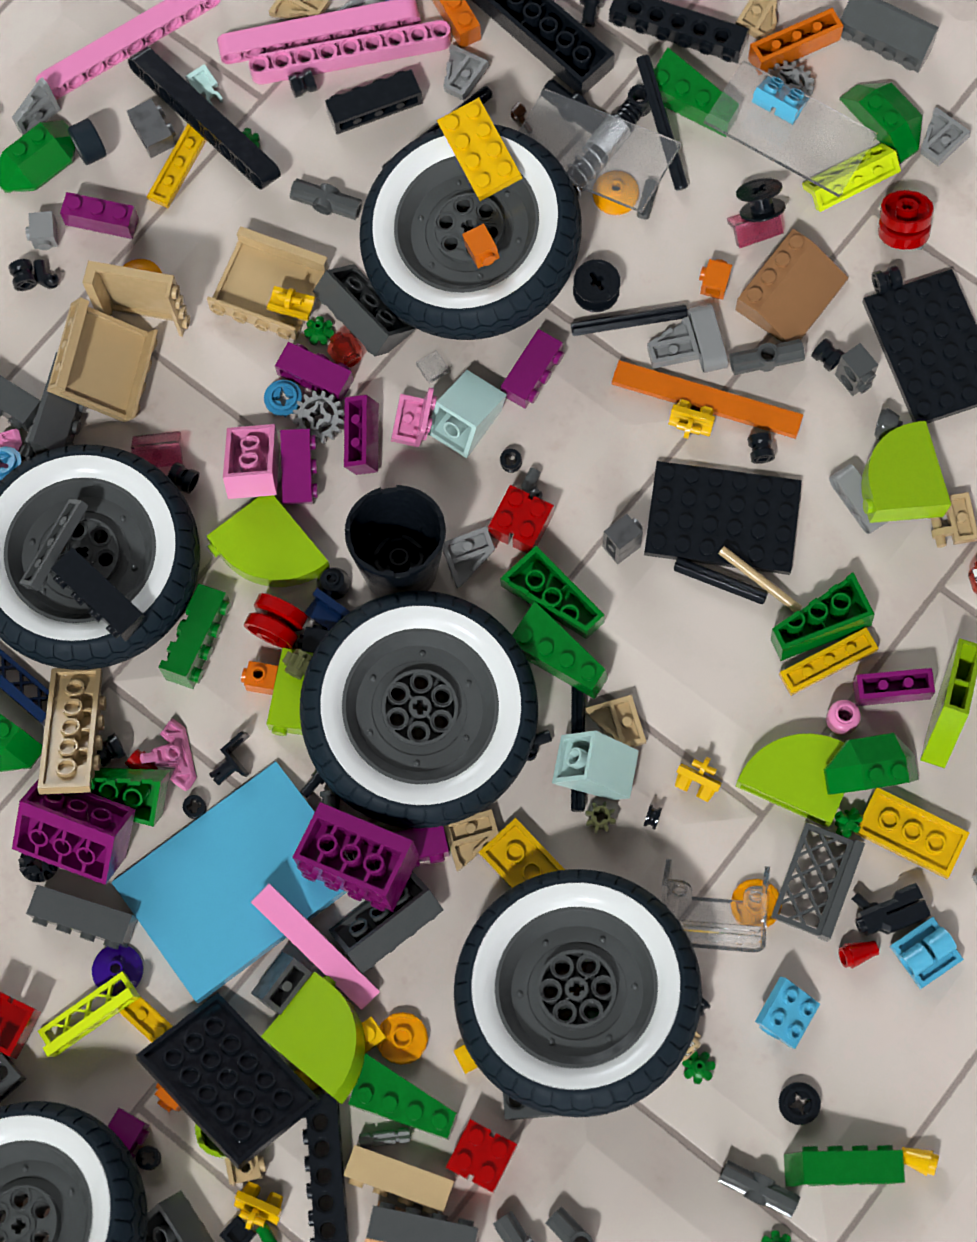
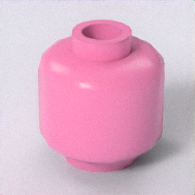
[826,700,861,735]

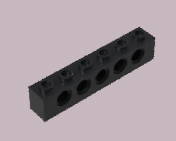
[609,0,749,64]
[303,1093,349,1242]

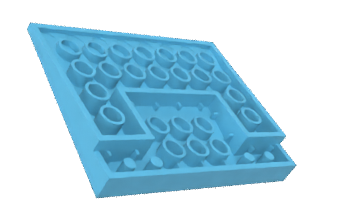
[111,762,347,1004]

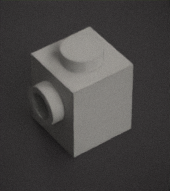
[26,211,58,250]

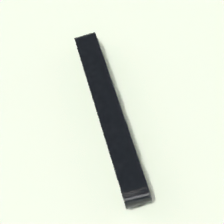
[128,47,281,190]

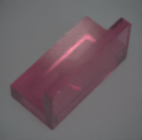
[727,214,784,248]
[131,431,183,467]

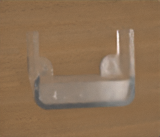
[662,859,770,952]

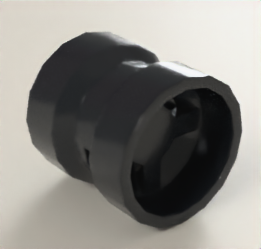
[288,68,317,98]
[8,259,37,291]
[872,265,903,295]
[811,338,845,372]
[747,432,775,464]
[168,462,200,494]
[97,733,126,767]

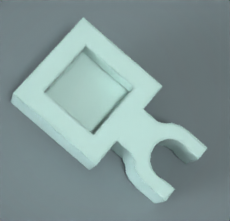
[185,64,223,105]

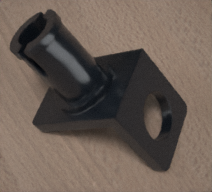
[580,0,604,27]
[209,731,250,786]

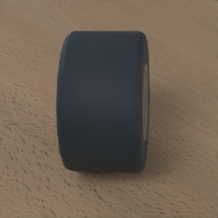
[68,118,107,165]

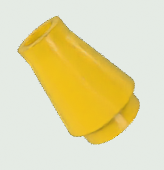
[901,1146,940,1176]

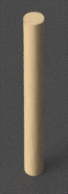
[718,546,802,613]

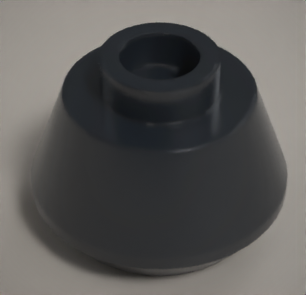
[316,567,350,600]

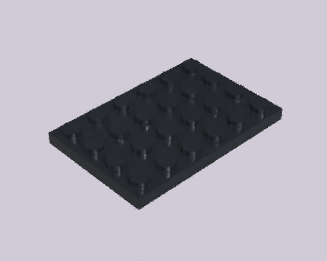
[862,269,977,424]
[644,461,802,575]
[136,993,320,1170]

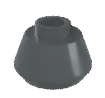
[874,408,903,440]

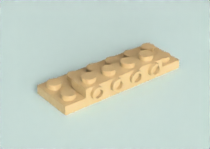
[37,668,106,794]

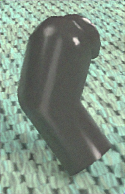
[521,468,542,500]

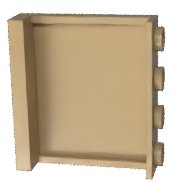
[207,226,329,340]
[82,260,190,337]
[47,298,158,423]

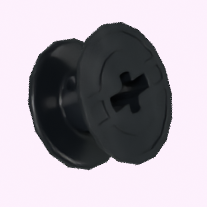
[736,178,786,222]
[573,260,620,312]

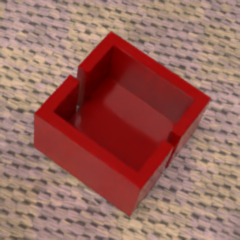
[488,485,554,553]
[0,992,41,1060]
[446,1119,518,1194]

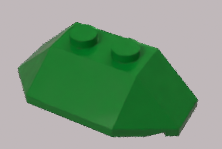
[839,83,922,164]
[0,120,75,193]
[0,714,42,772]
[824,733,919,795]

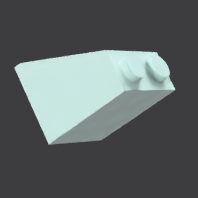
[428,370,507,458]
[552,730,639,800]

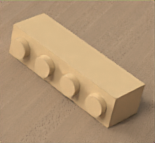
[343,1145,455,1214]

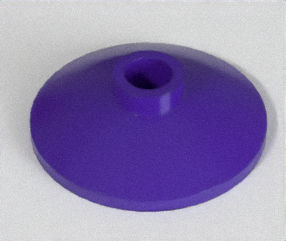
[92,946,143,996]

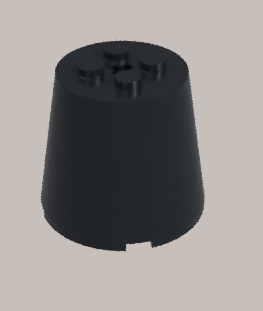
[345,485,446,597]

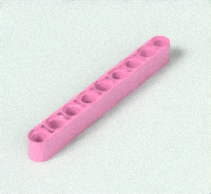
[36,0,221,100]
[217,0,421,64]
[249,20,451,84]

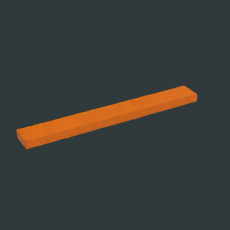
[612,360,803,439]

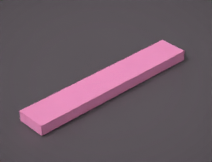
[251,883,380,1010]

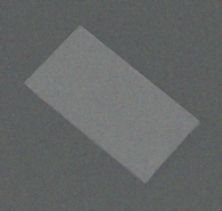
[704,60,878,197]
[519,88,681,213]

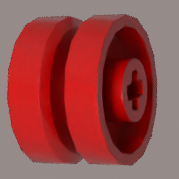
[878,190,934,250]
[244,593,308,649]

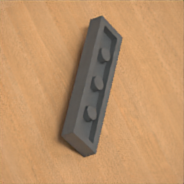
[19,498,89,591]

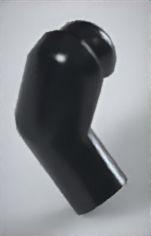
[33,259,59,289]
[527,730,552,761]

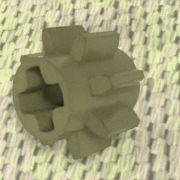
[282,649,312,680]
[585,801,616,834]

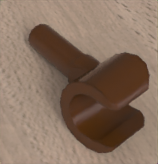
[511,102,533,135]

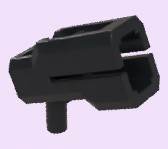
[852,883,931,937]

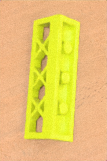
[802,143,901,212]
[38,971,140,1057]

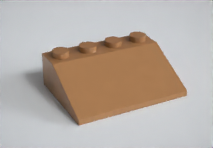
[735,229,848,342]

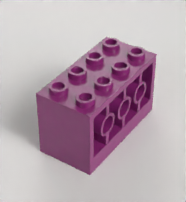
[12,780,135,885]
[293,802,420,911]

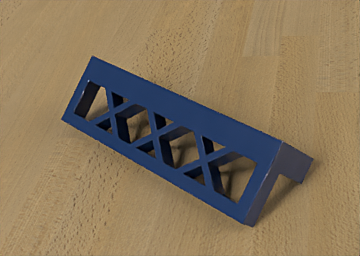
[304,588,350,631]
[0,649,49,727]

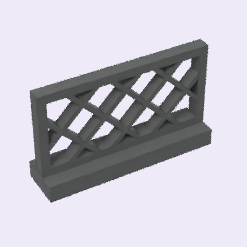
[770,822,865,942]

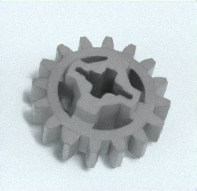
[764,60,814,102]
[293,391,345,444]

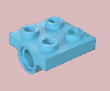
[752,76,809,125]
[890,917,964,990]
[755,976,820,1049]

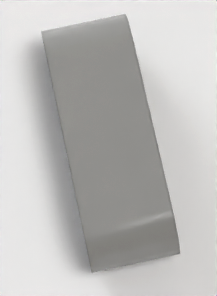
[687,304,728,373]
[829,464,889,534]

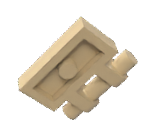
[929,492,977,548]

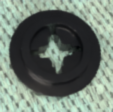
[18,853,59,882]
[778,1082,821,1125]

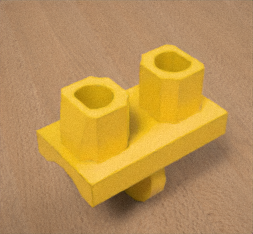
[267,286,316,321]
[668,399,715,439]
[675,756,722,802]
[234,1181,283,1230]

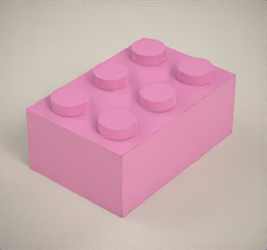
[223,424,280,499]

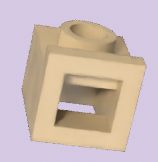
[225,1154,267,1186]

